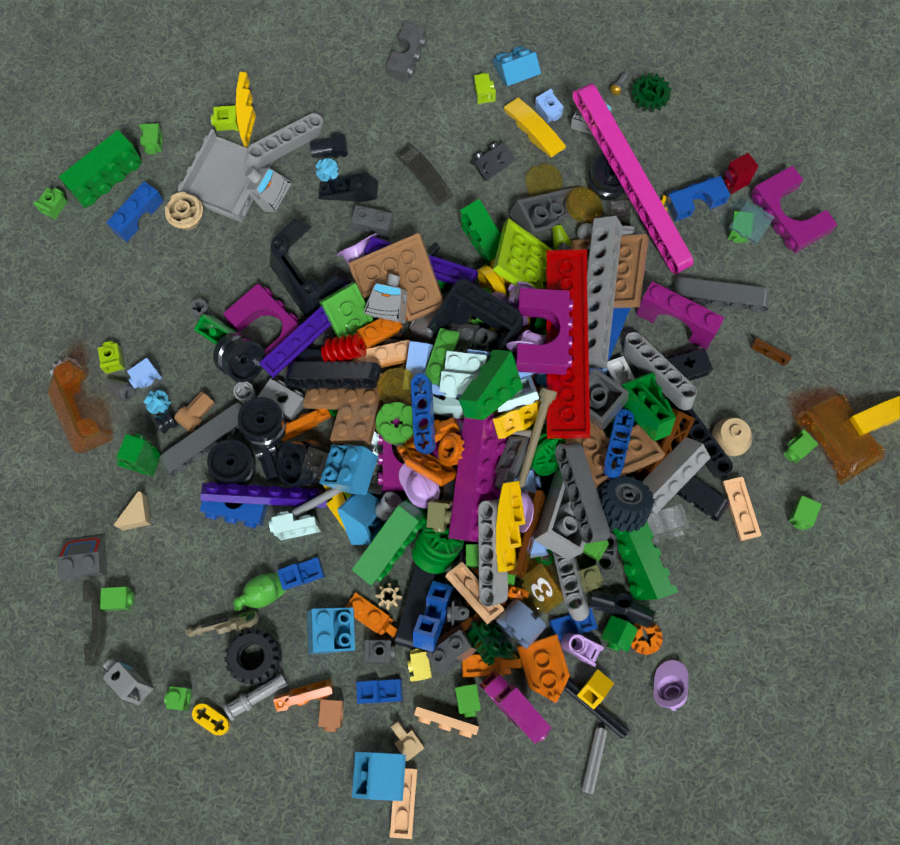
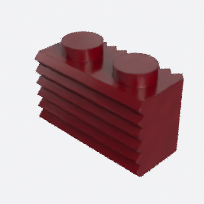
[722,152,758,194]

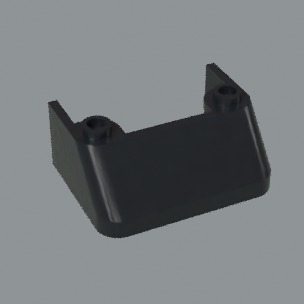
[269,218,351,316]
[427,279,523,354]

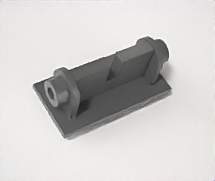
[447,602,469,627]

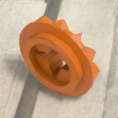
[438,433,465,467]
[507,586,529,601]
[631,623,663,655]

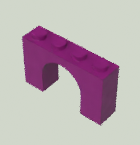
[751,165,838,254]
[636,281,725,350]
[223,284,300,357]
[516,288,573,375]
[378,407,429,492]
[479,671,551,744]

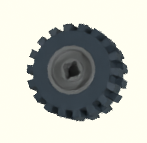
[599,475,655,532]

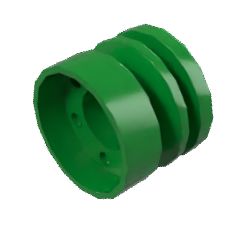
[523,423,567,476]
[411,523,464,574]

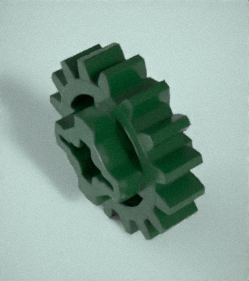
[631,73,672,112]

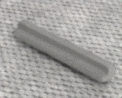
[582,727,607,794]

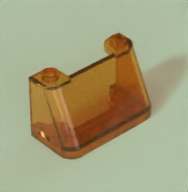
[47,360,113,453]
[794,392,885,485]

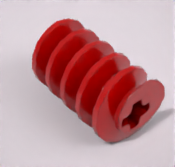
[321,332,367,362]

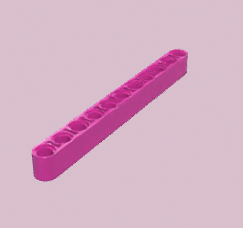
[573,83,694,274]

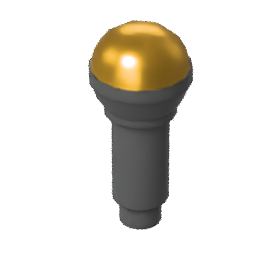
[610,72,629,95]

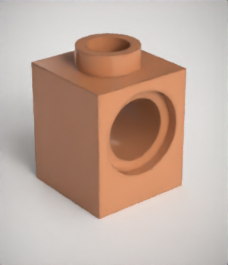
[318,700,344,732]

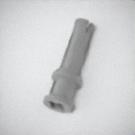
[223,673,288,721]

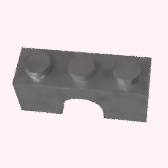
[386,22,428,82]

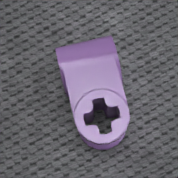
[561,633,604,667]

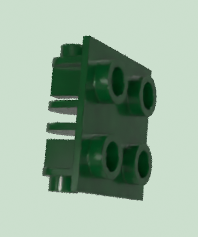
[468,621,518,666]

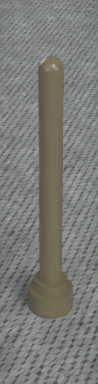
[518,388,557,488]

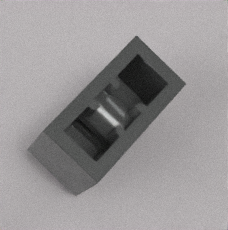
[351,205,394,240]
[426,630,477,674]

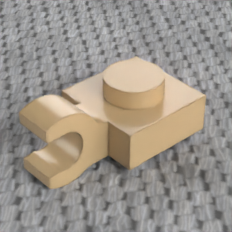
[391,721,425,761]

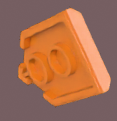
[397,445,457,486]
[517,634,570,703]

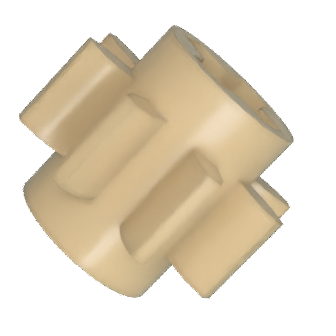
[376,583,402,611]

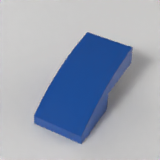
[277,557,325,590]
[548,608,598,641]
[356,679,403,704]

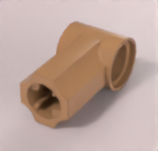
[174,392,215,433]

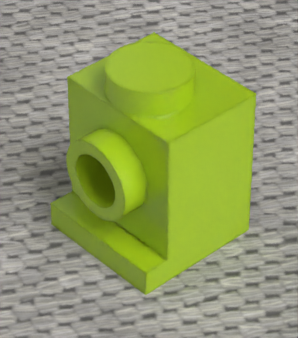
[474,73,496,104]
[211,106,239,131]
[97,341,125,374]

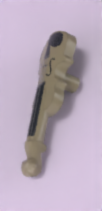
[185,610,259,637]

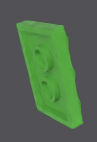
[319,282,374,338]

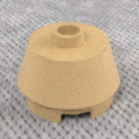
[165,192,203,230]
[712,417,752,456]

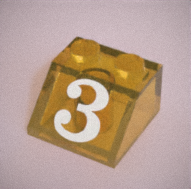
[521,563,565,614]

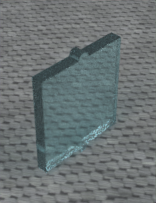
[729,201,775,244]

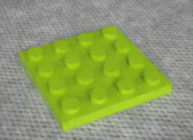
[493,218,553,290]

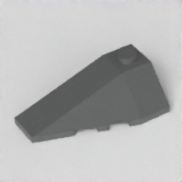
[509,186,588,235]

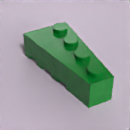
[613,522,678,600]

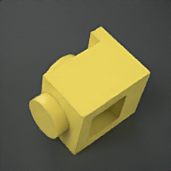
[407,648,432,682]

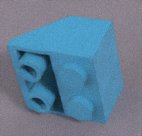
[491,46,541,86]
[320,445,378,495]
[337,492,387,545]
[307,608,355,654]
[352,752,406,801]

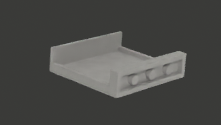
[178,129,274,223]

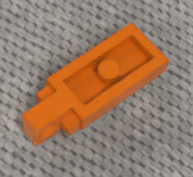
[356,316,407,349]
[281,409,331,442]
[403,418,459,451]
[345,592,398,638]
[462,655,521,677]
[273,679,333,711]

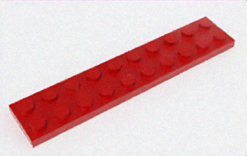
[547,249,590,439]

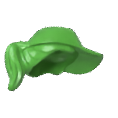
[233,573,286,611]

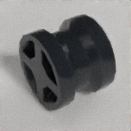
[154,410,178,434]

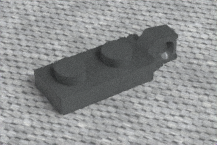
[495,436,530,492]

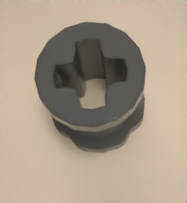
[190,299,211,320]

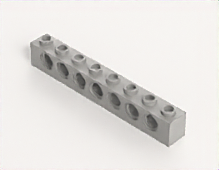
[587,216,622,369]

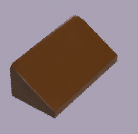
[750,336,792,366]

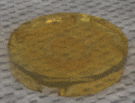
[526,164,563,197]
[566,187,603,224]
[377,367,414,406]

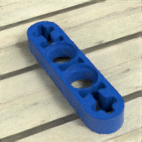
[411,374,436,455]
[603,409,634,478]

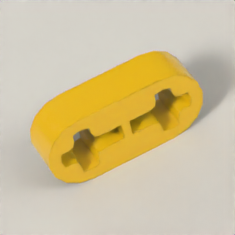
[192,704,230,735]

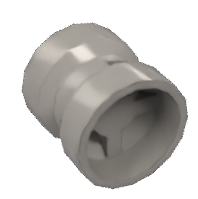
[233,382,257,405]
[375,492,402,521]

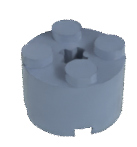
[496,599,547,649]

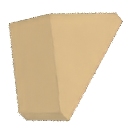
[114,491,151,530]

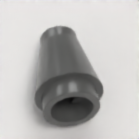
[104,377,135,401]

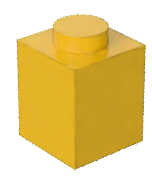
[577,669,614,710]

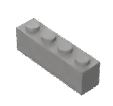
[642,437,711,515]

